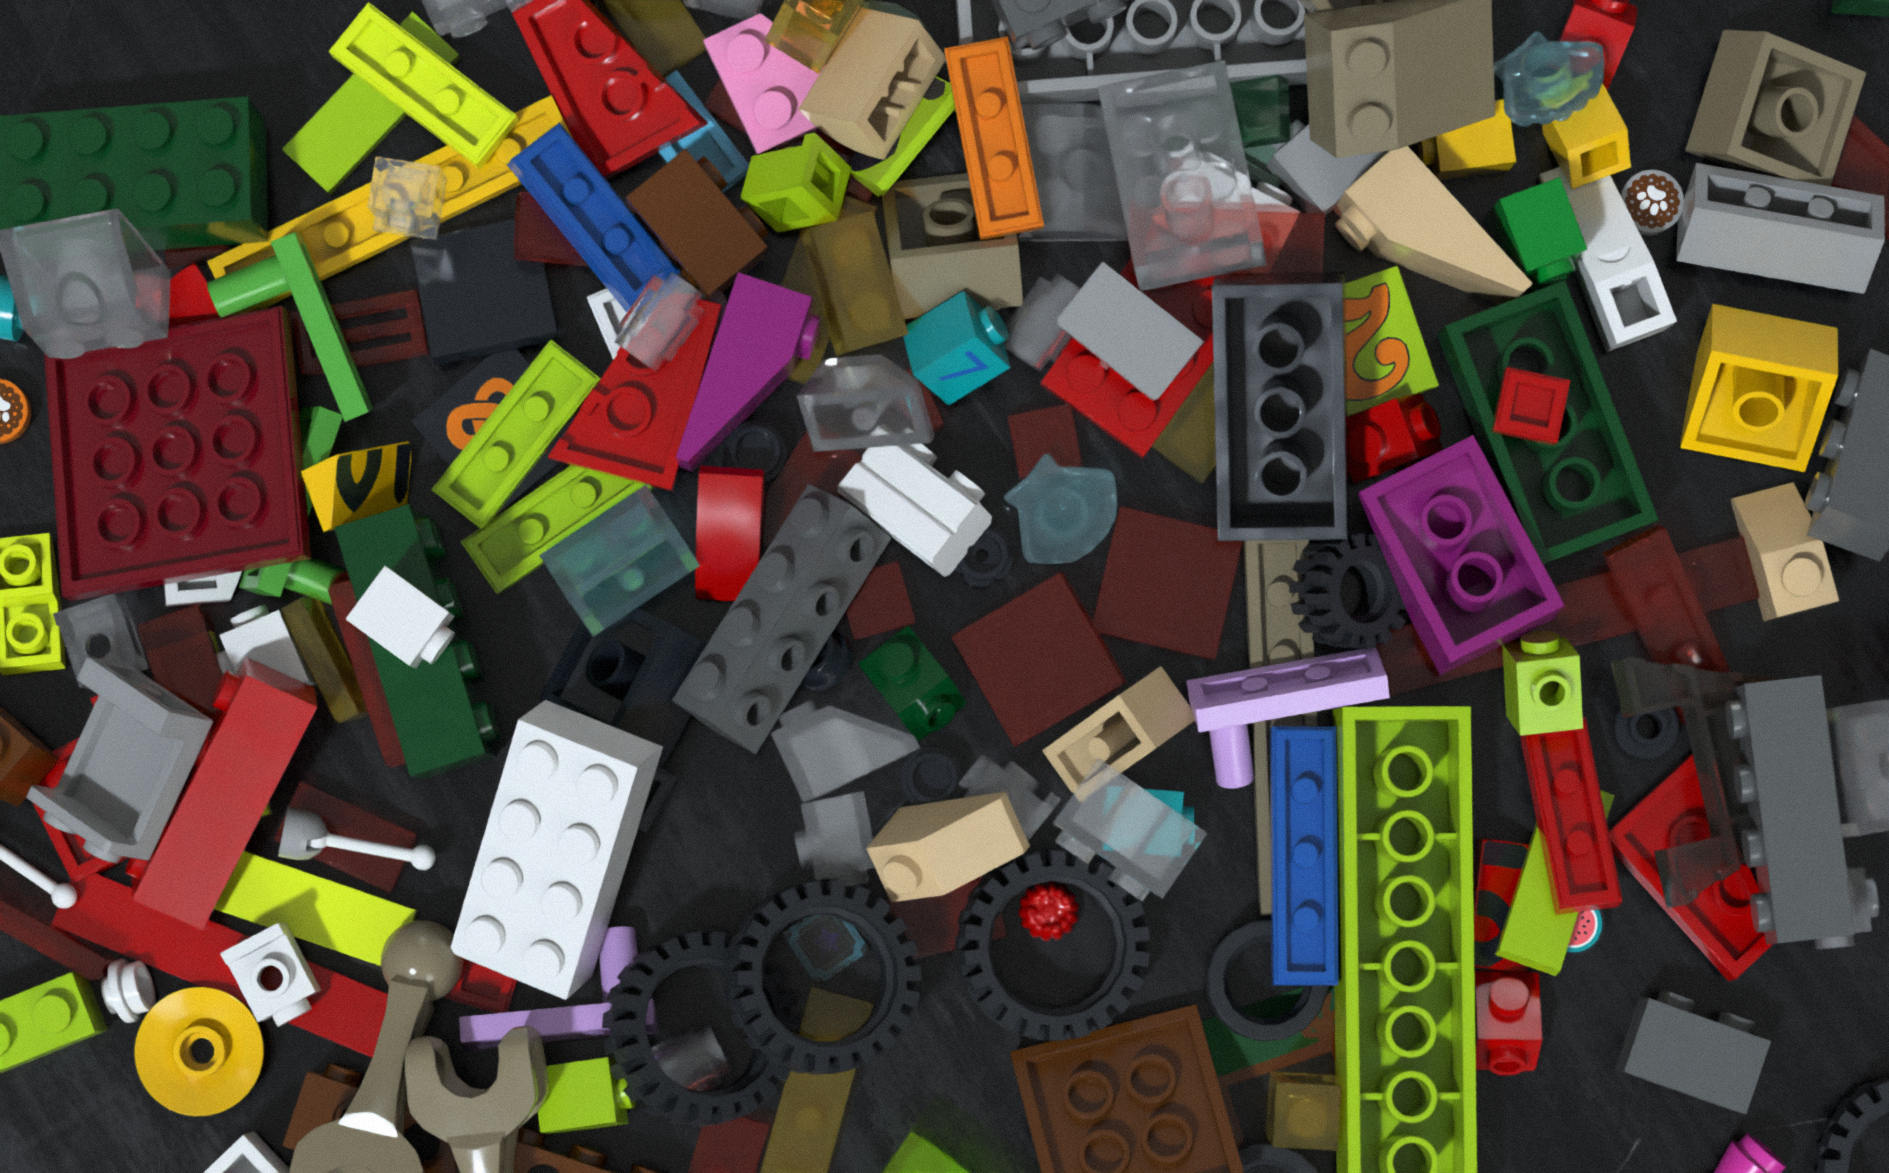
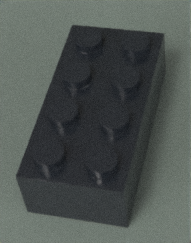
[1212,271,1350,541]

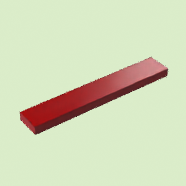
[51,873,388,1057]

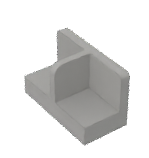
[1057,262,1204,400]

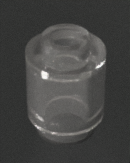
[614,272,706,372]
[1004,273,1080,372]
[650,1025,733,1092]

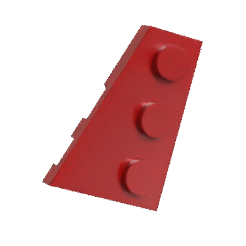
[512,0,709,180]

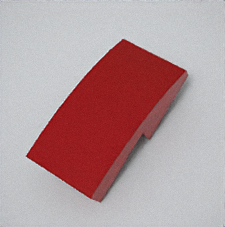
[695,465,765,601]

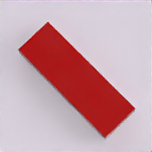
[1520,717,1622,915]

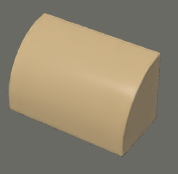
[798,7,946,160]

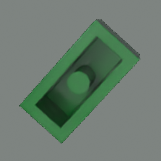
[1484,177,1587,292]

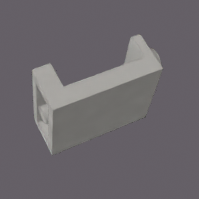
[26,657,213,863]

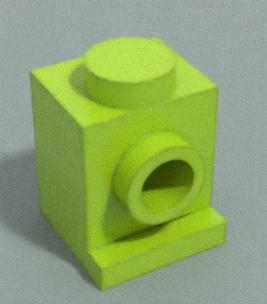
[740,133,851,233]

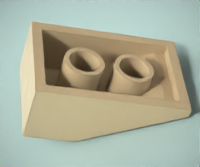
[1333,146,1533,305]

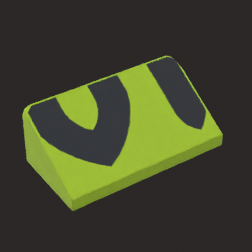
[847,77,955,197]

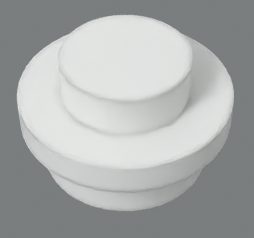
[101,959,156,1023]

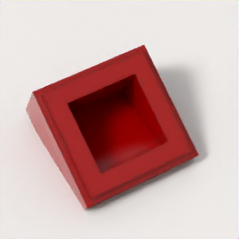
[146,262,230,328]

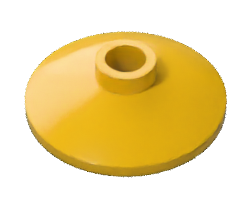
[134,987,264,1116]

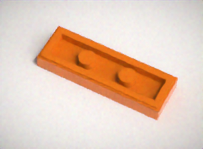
[944,37,1044,240]

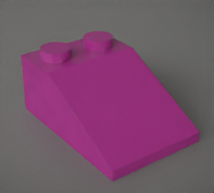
[676,272,821,472]
[1358,435,1565,676]

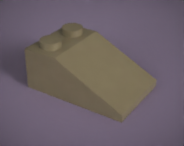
[1304,0,1495,158]

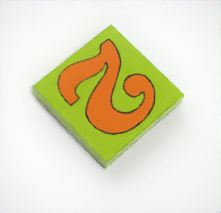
[1345,266,1439,417]

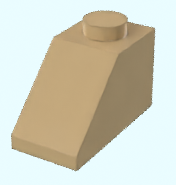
[1730,482,1839,621]
[1042,666,1195,802]
[866,792,1030,902]

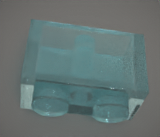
[539,485,700,637]

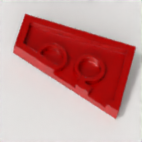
[548,288,722,492]
[1608,751,1773,981]

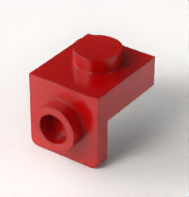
[1547,0,1638,91]
[1348,393,1442,484]
[1475,971,1542,1076]

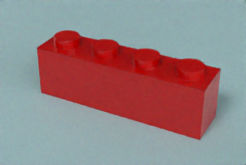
[125,656,317,930]

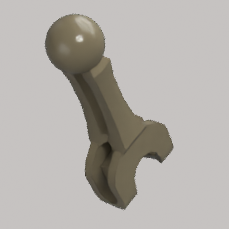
[289,920,464,1173]
[405,1026,549,1173]

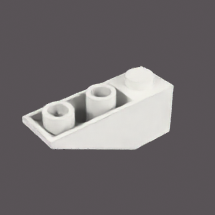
[1538,167,1677,352]

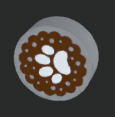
[1620,170,1684,236]

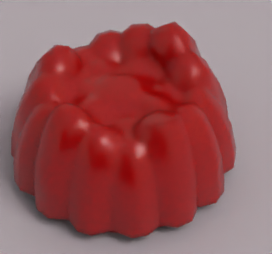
[1018,881,1080,941]

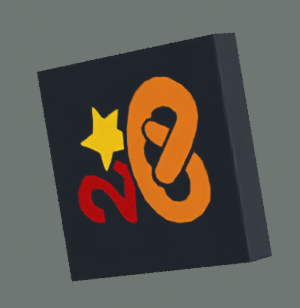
[411,348,575,518]

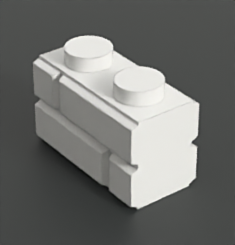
[837,432,992,577]

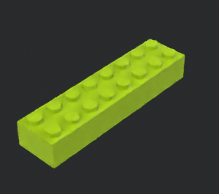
[1331,706,1477,1173]

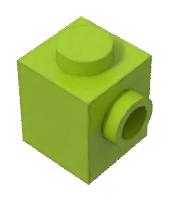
[1502,631,1583,736]
[538,1057,636,1134]

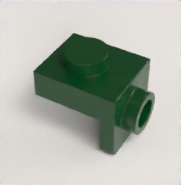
[858,625,966,741]

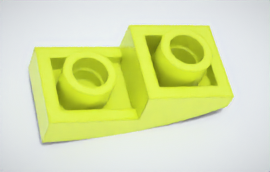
[0,533,66,676]

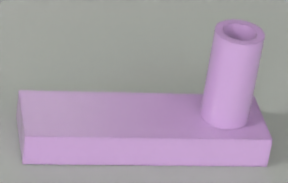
[1186,648,1390,789]
[459,926,659,1051]

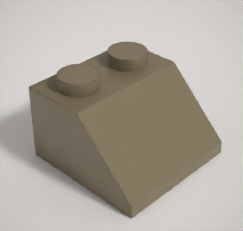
[1685,30,1866,186]
[882,173,1023,320]

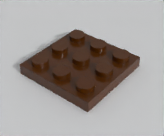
[1010,1004,1244,1173]

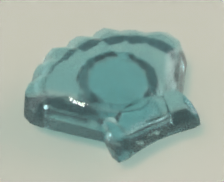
[1494,31,1605,127]
[1004,453,1117,564]

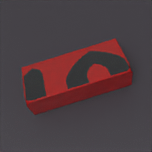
[1473,838,1529,972]

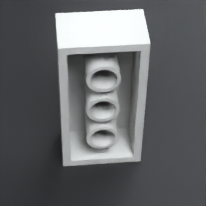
[451,700,663,1000]

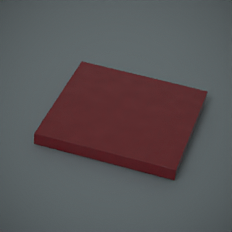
[44,306,312,601]

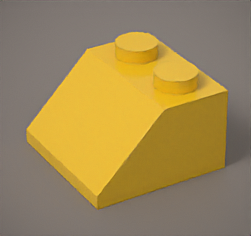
[1680,304,1838,472]

